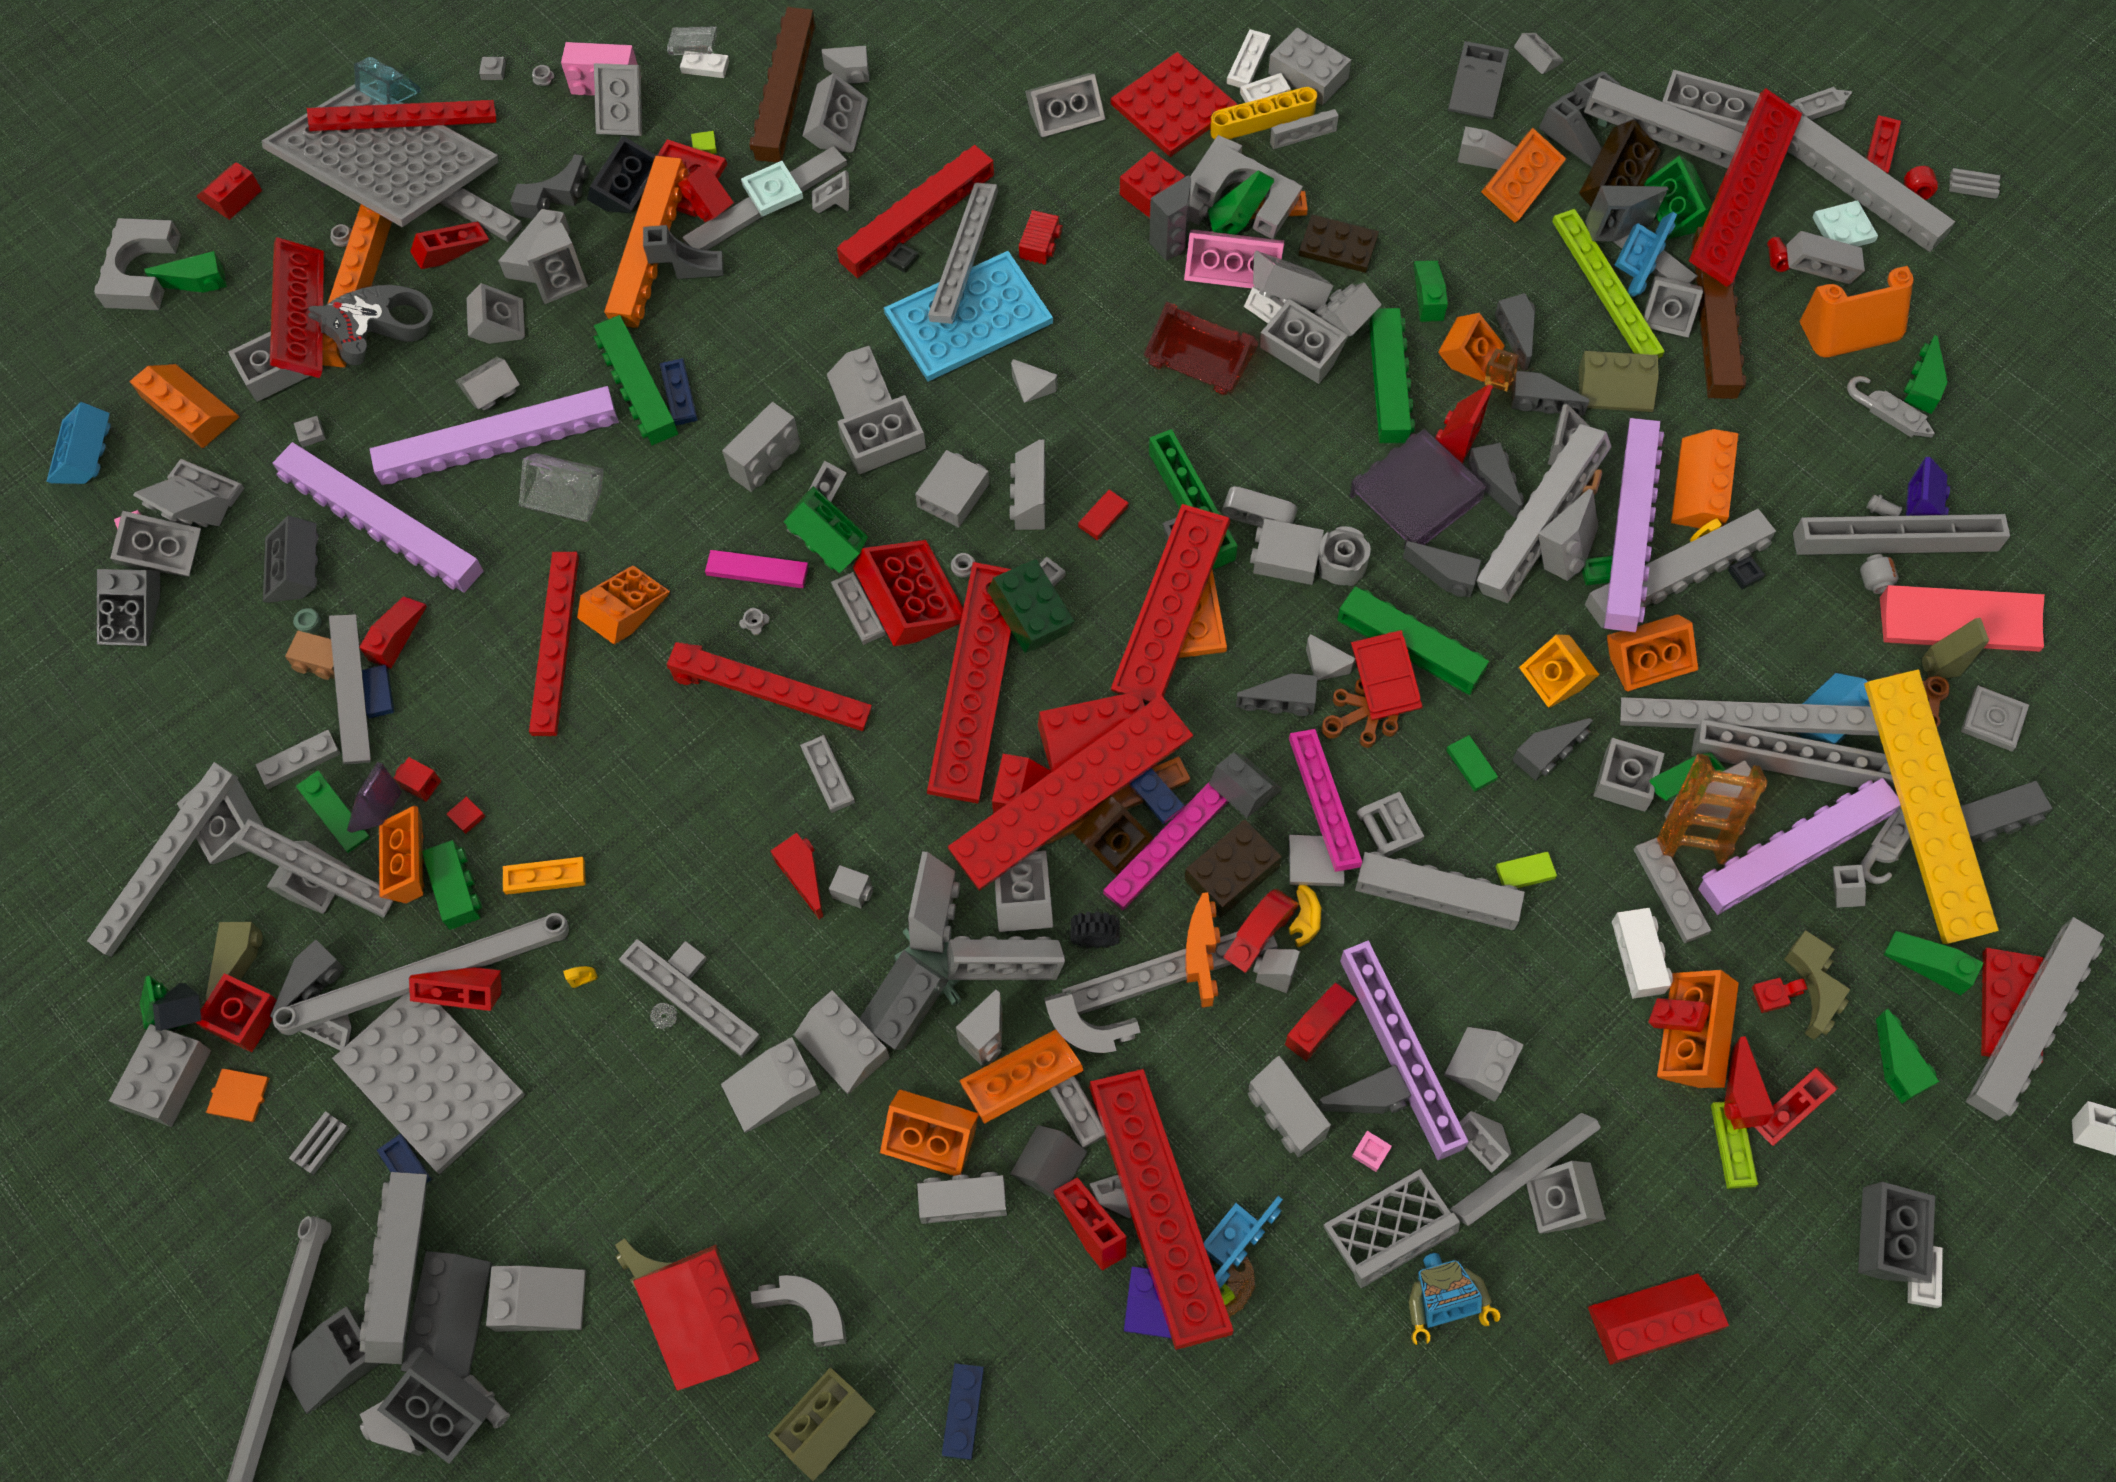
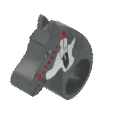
[308,285,433,365]

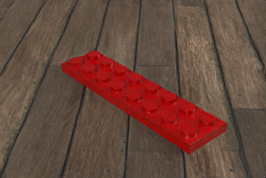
[270,237,324,378]
[1111,504,1230,703]

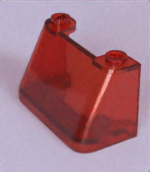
[1144,301,1259,396]

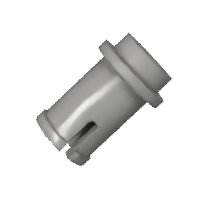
[1866,495,1902,516]

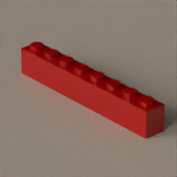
[837,145,994,279]

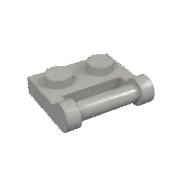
[1356,792,1424,857]

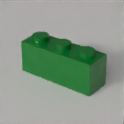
[422,840,482,930]

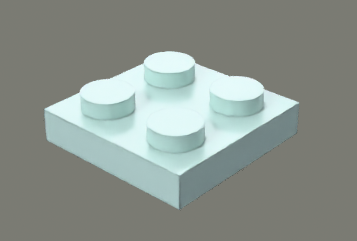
[741,161,803,217]
[1812,200,1878,247]

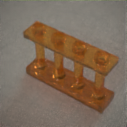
[1657,754,1767,865]

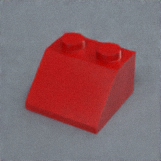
[197,162,262,220]
[992,754,1051,813]

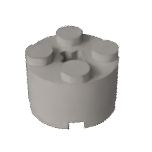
[1317,526,1371,586]

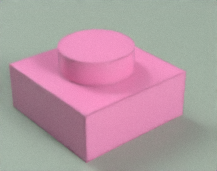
[1352,1131,1392,1172]

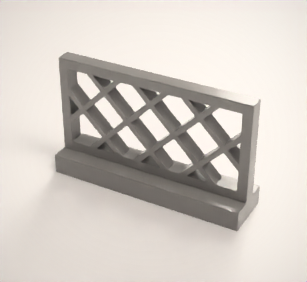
[1324,1169,1460,1288]

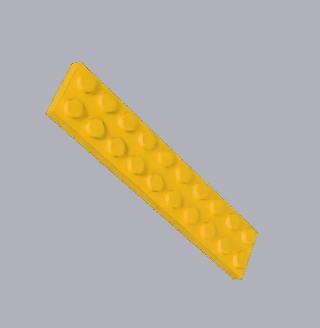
[1864,669,1999,944]

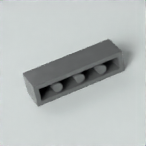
[1961,781,2053,845]

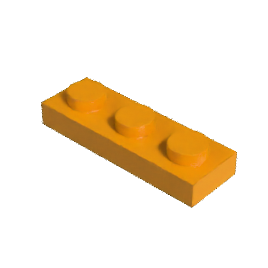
[503,857,586,895]

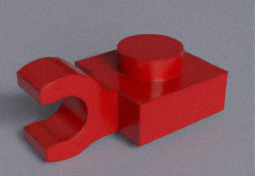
[1752,978,1808,1013]

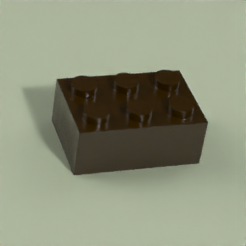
[1184,819,1282,918]

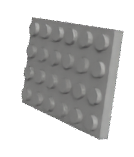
[332,993,525,1174]

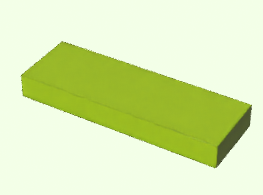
[1711,1102,1758,1189]

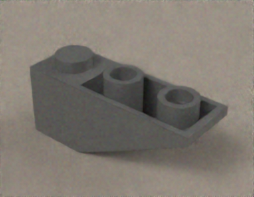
[1539,98,1602,167]
[1511,371,1589,416]
[1468,443,1524,518]
[1236,673,1317,716]
[1512,718,1593,781]
[270,940,346,1024]

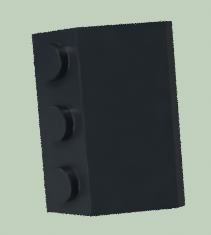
[587,136,657,213]

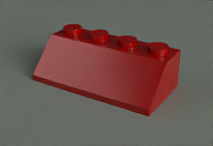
[1588,1273,1729,1365]

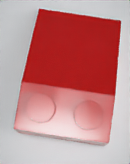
[1434,384,1493,464]

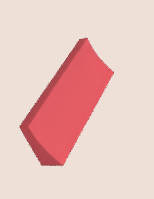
[1880,585,2045,652]

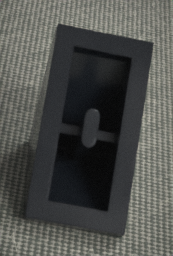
[153,983,201,1031]

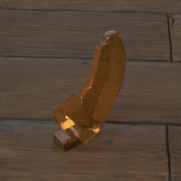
[1225,1257,1255,1317]

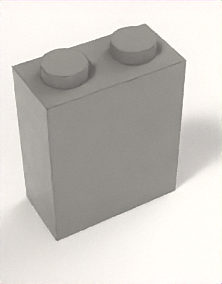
[915,450,989,528]
[1250,519,1324,585]

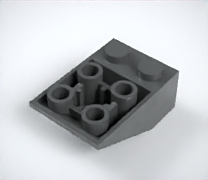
[1448,41,1509,119]
[1585,186,1668,241]
[97,569,160,646]
[284,1306,381,1414]

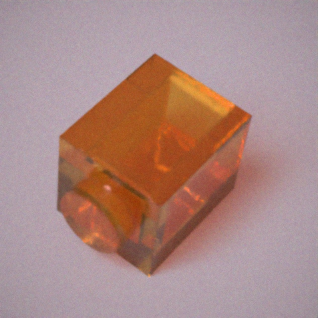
[1484,348,1519,392]

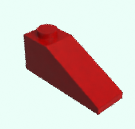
[410,221,489,270]
[359,596,427,669]
[770,833,824,920]
[409,967,501,1011]
[1285,982,1357,1062]
[1724,1036,1775,1130]
[1755,1066,1839,1146]
[1054,1177,1126,1271]

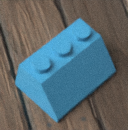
[46,402,111,484]
[1796,673,1871,745]

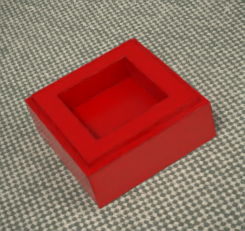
[447,796,486,834]

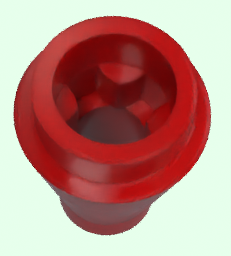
[1767,237,1790,272]

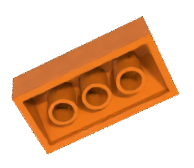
[129,364,239,448]
[1671,429,1738,528]
[1657,970,1739,1088]

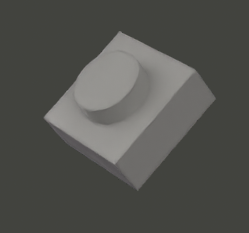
[479,57,506,80]
[294,416,326,447]

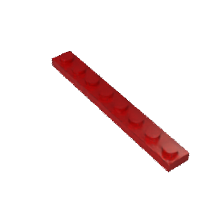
[307,100,496,131]
[529,552,579,736]
[667,642,872,731]

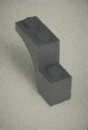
[510,154,589,219]
[643,225,724,279]

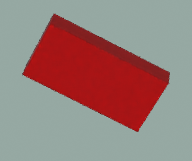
[1078,490,1128,540]

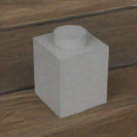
[829,865,873,908]
[1833,865,1866,908]

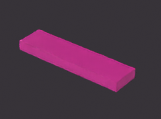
[705,550,809,588]

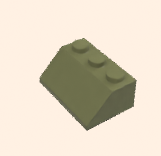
[1579,351,1659,412]
[768,1368,876,1481]

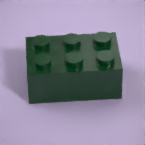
[987,559,1075,653]

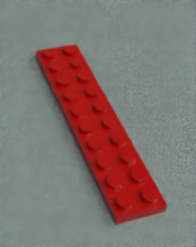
[1689,88,1802,287]
[927,562,1011,804]
[947,695,1193,891]
[1089,1069,1234,1350]

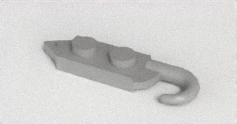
[1789,87,1852,120]
[1847,376,1935,438]
[1860,807,1911,884]

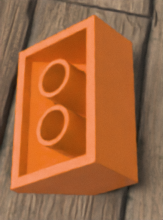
[1607,614,1698,691]
[379,806,424,903]
[880,1089,979,1176]

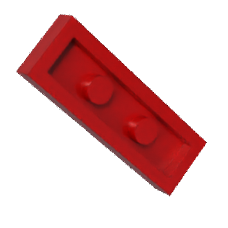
[1866,115,1901,174]

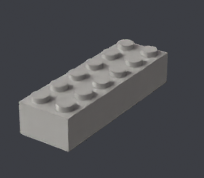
[359,1172,427,1364]

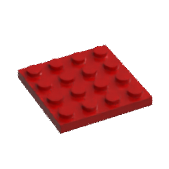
[1111,52,1237,157]

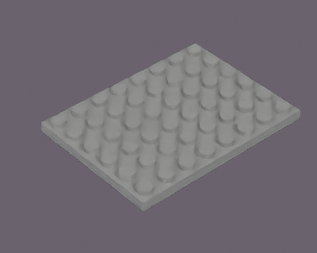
[262,80,498,227]

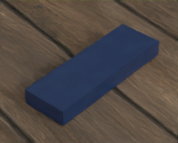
[660,358,698,426]

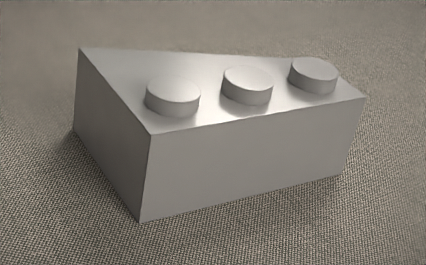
[498,209,570,283]

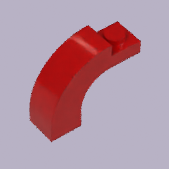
[1223,889,1299,973]

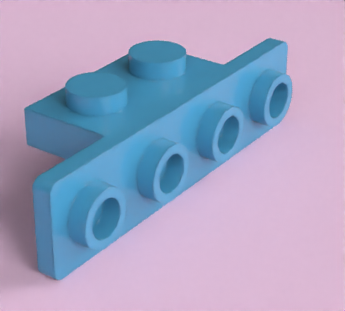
[1615,212,1677,298]
[1204,1196,1283,1289]

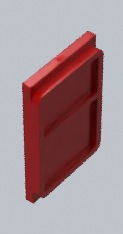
[1351,630,1423,721]

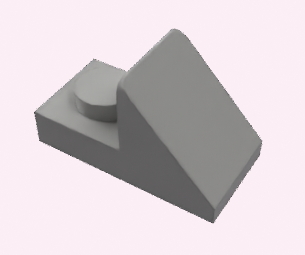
[812,170,849,213]

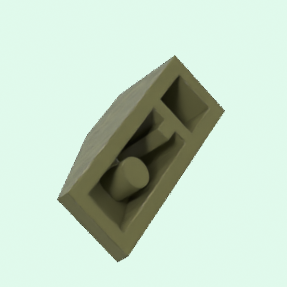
[1922,618,1989,679]
[205,922,263,1001]

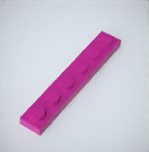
[1289,729,1362,872]
[1103,783,1228,910]

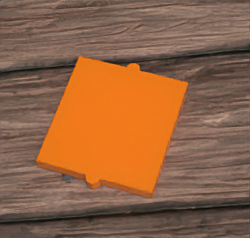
[206,1069,270,1122]

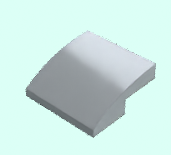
[1289,835,1344,886]

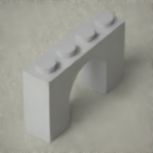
[1192,143,1303,239]
[95,218,181,310]

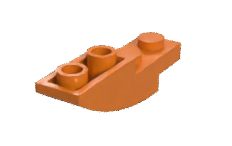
[1185,892,1221,1007]

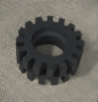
[1070,912,1120,949]

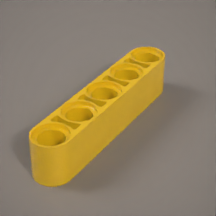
[1210,87,1317,139]

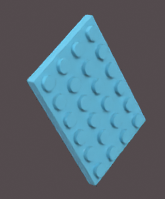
[884,251,1053,382]

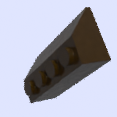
[1579,119,1661,207]

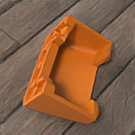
[1799,266,1914,357]

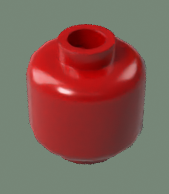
[1904,166,1938,200]

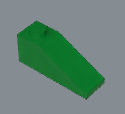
[145,251,227,293]
[1414,260,1448,322]
[296,771,370,853]
[1883,931,1983,996]

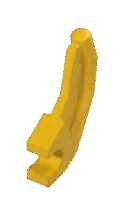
[1289,885,1322,948]

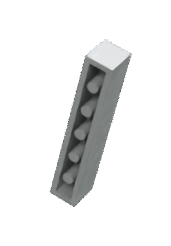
[1355,852,1525,931]

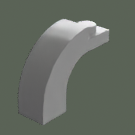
[1044,990,1140,1053]
[751,1275,847,1347]

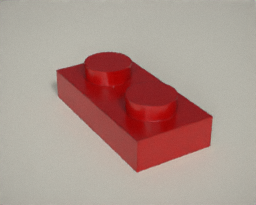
[1648,998,1710,1032]

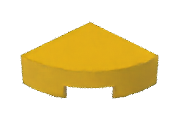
[1690,518,1722,542]
[563,966,598,988]

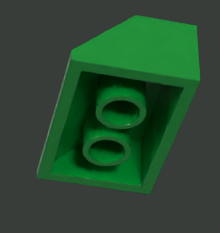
[1644,155,1712,239]
[784,486,868,573]

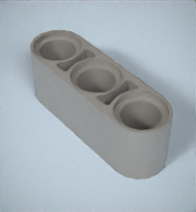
[1222,486,1297,528]

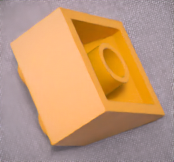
[1519,635,1599,707]

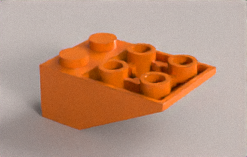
[577,565,670,645]

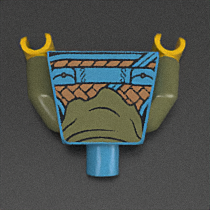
[1409,1253,1500,1345]

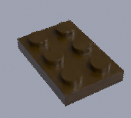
[1299,214,1379,273]

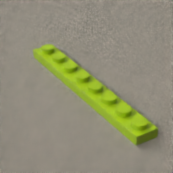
[1552,209,1665,358]

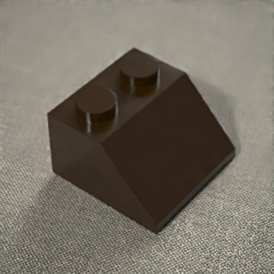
[1073,795,1154,876]

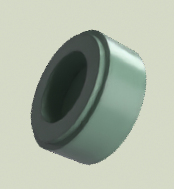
[293,608,321,634]

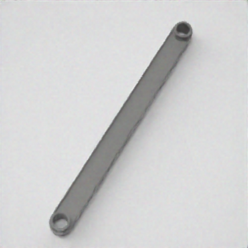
[273,913,569,1035]
[227,1216,331,1482]

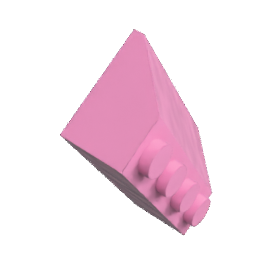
[1184,230,1284,288]

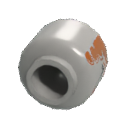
[1860,554,1899,594]

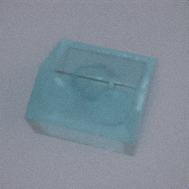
[354,57,421,105]

